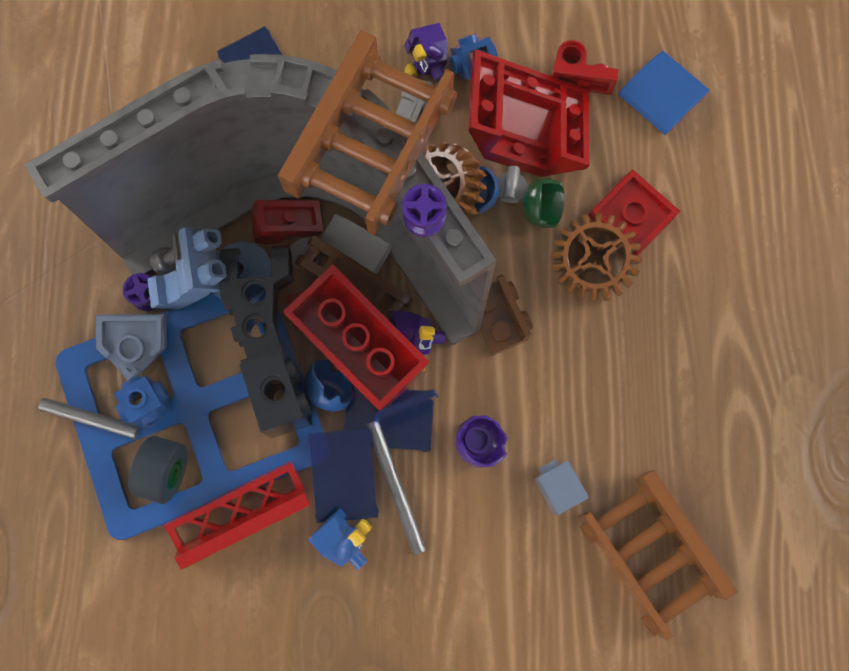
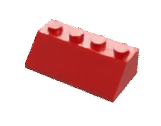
[283,264,430,413]

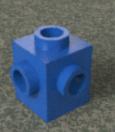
[450,33,498,80]
[114,376,172,428]

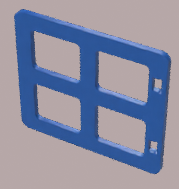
[55,293,330,540]

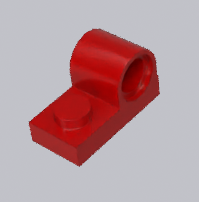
[551,40,619,95]
[251,200,323,245]

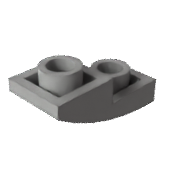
[321,214,393,274]

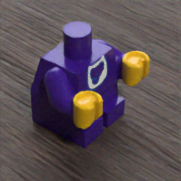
[404,23,449,82]
[390,311,445,371]

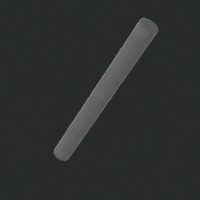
[366,420,426,555]

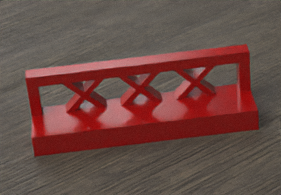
[164,461,310,570]

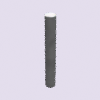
[38,397,141,439]

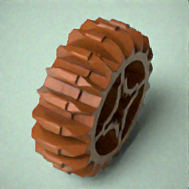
[422,142,487,220]
[551,213,642,303]

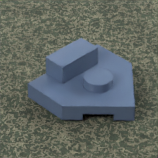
[95,314,167,380]

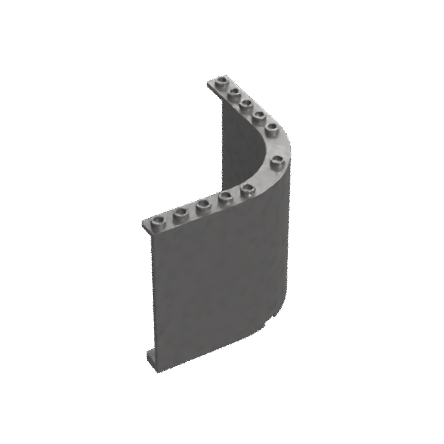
[24,54,497,345]

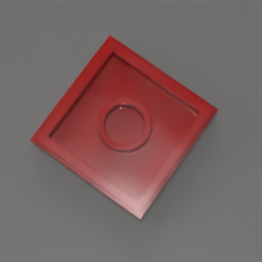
[588,169,681,255]

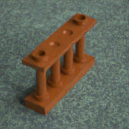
[278,30,457,236]
[579,470,738,641]

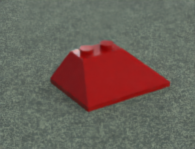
[468,49,590,177]

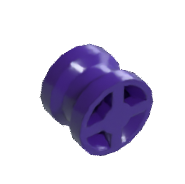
[402,184,447,237]
[123,273,155,311]

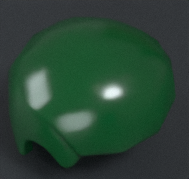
[521,178,565,228]

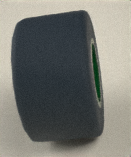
[128,435,188,504]

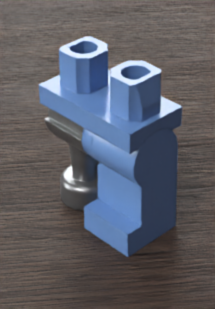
[148,227,227,310]

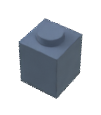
[534,459,589,516]

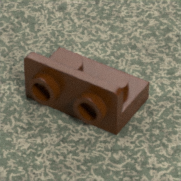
[480,274,533,356]

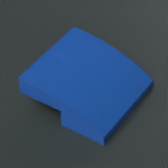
[618,50,710,135]

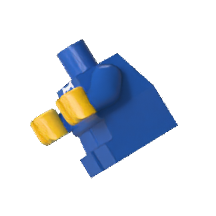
[308,508,372,570]

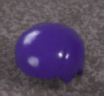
[455,415,508,468]

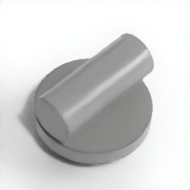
[497,166,527,203]

